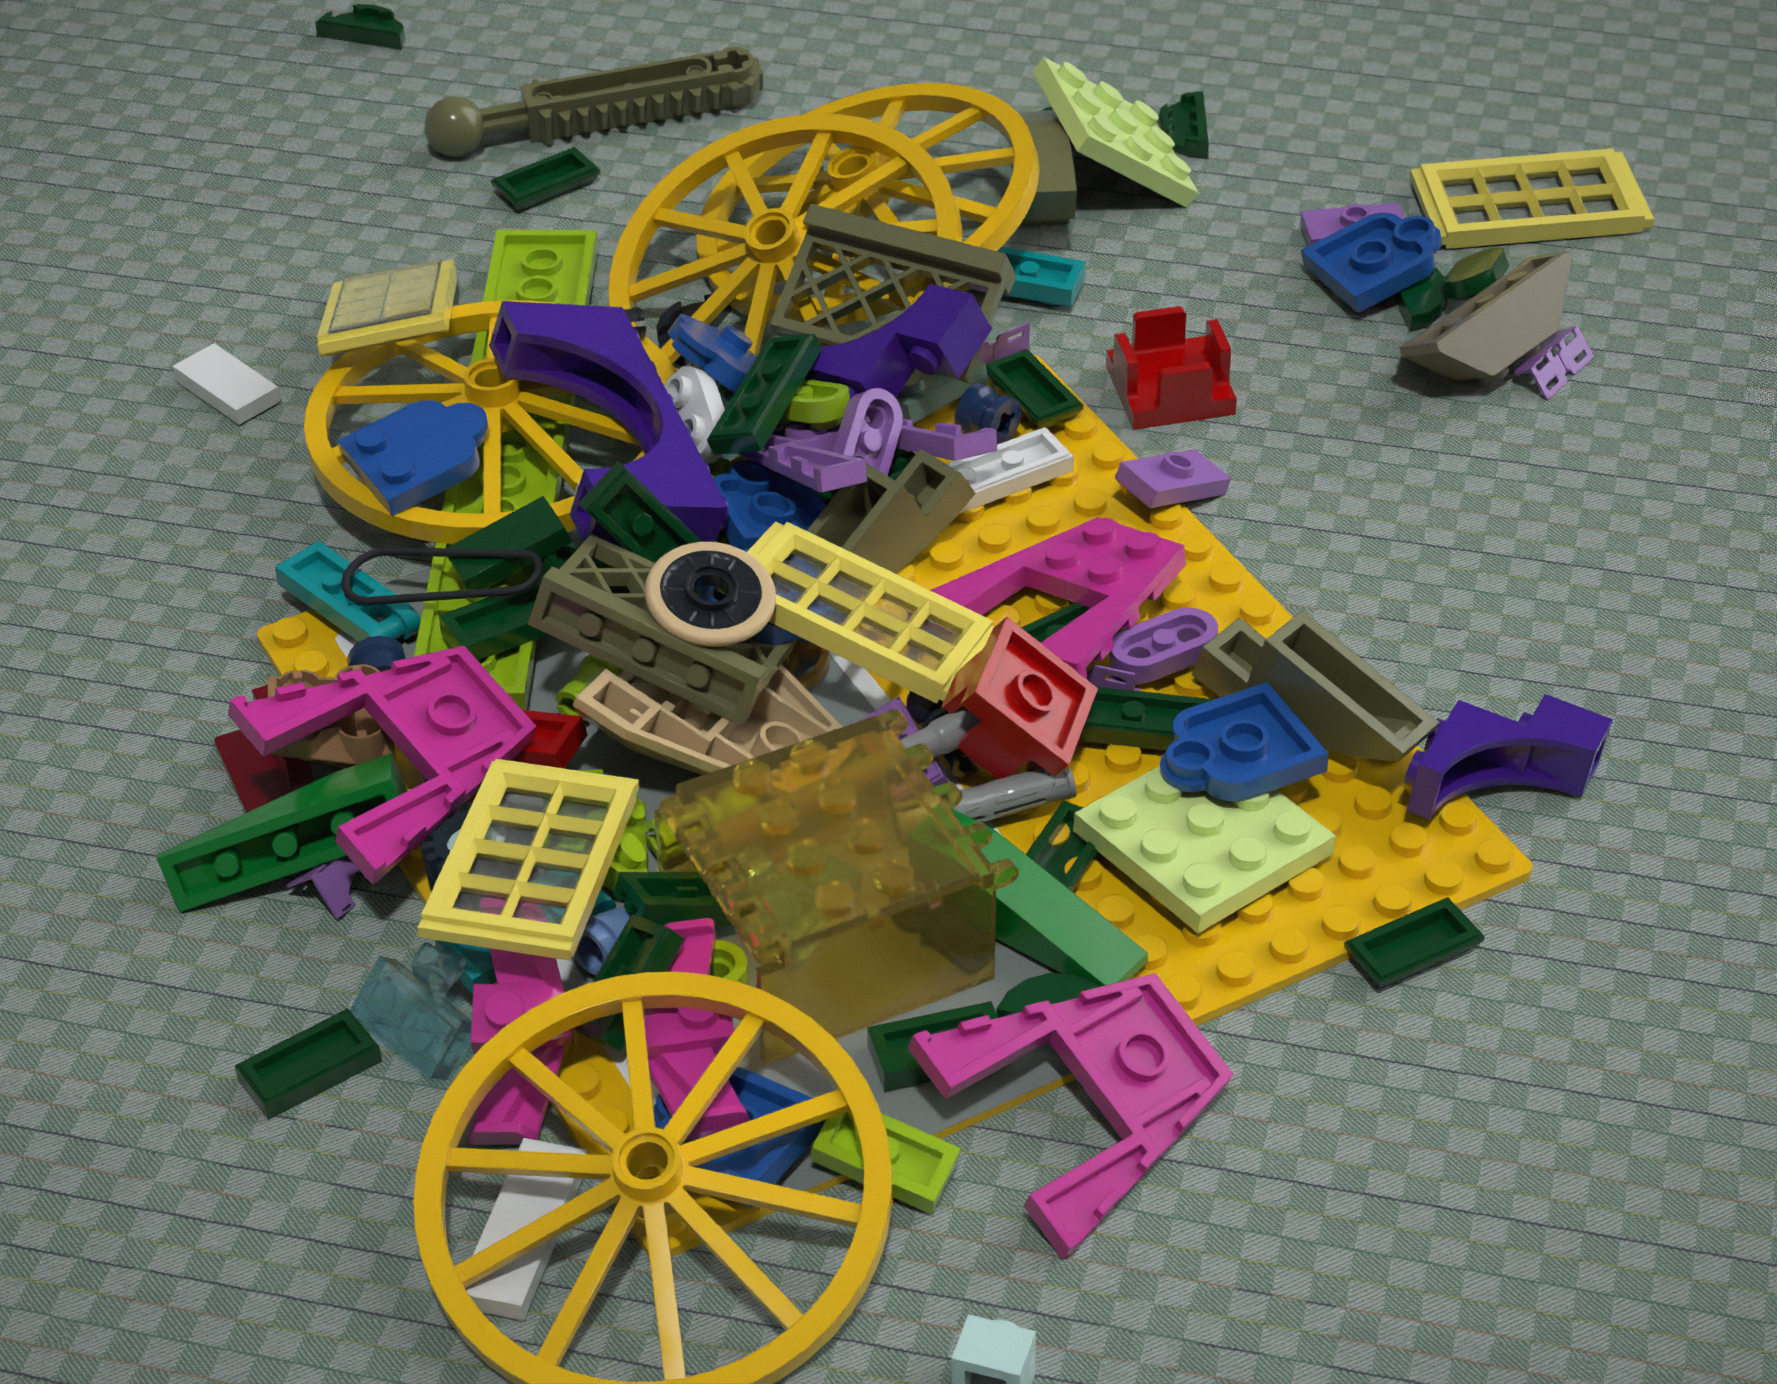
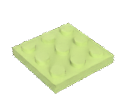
[1032,57,1199,208]
[1073,766,1336,933]

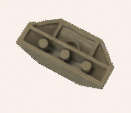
[1399,251,1572,384]

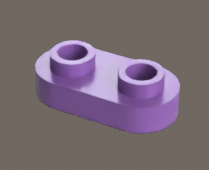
[833,388,903,489]
[1110,608,1218,684]

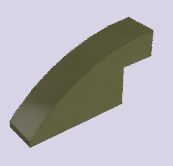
[1018,110,1077,226]
[804,449,976,599]
[1192,610,1440,761]

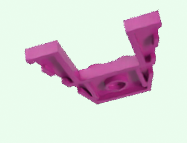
[906,517,1186,678]
[228,646,536,884]
[908,973,1234,1260]

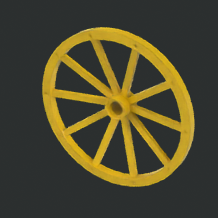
[696,83,1040,326]
[608,113,962,409]
[304,300,676,544]
[413,972,893,1384]

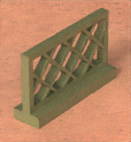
[770,203,1016,383]
[528,533,798,726]

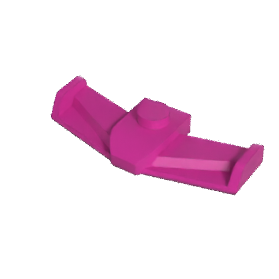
[467,899,572,1145]
[643,918,749,1140]

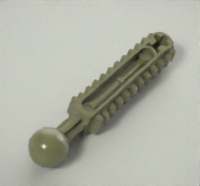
[424,47,764,158]

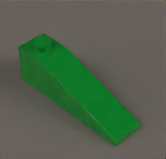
[156,753,407,912]
[907,806,1148,987]

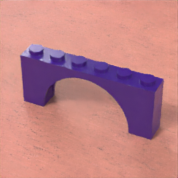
[489,301,729,549]

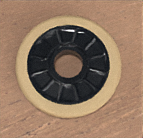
[645,542,776,647]

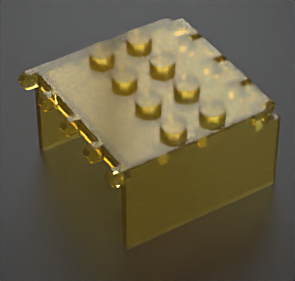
[654,709,1019,1065]

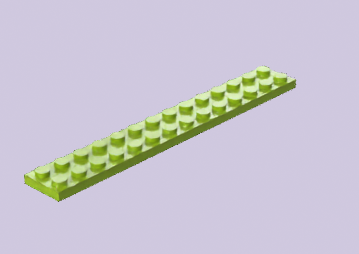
[414,230,598,710]

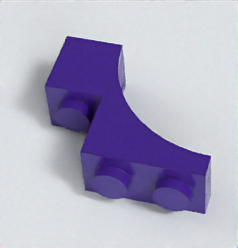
[805,284,992,399]
[1404,694,1613,819]

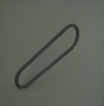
[341,547,543,605]

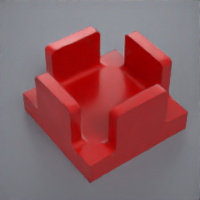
[1106,306,1237,430]
[942,617,1098,779]

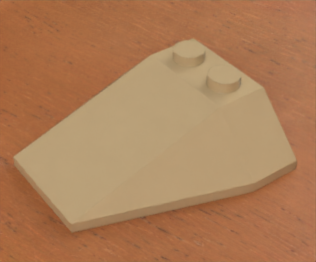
[573,641,857,799]

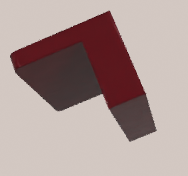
[214,685,314,813]

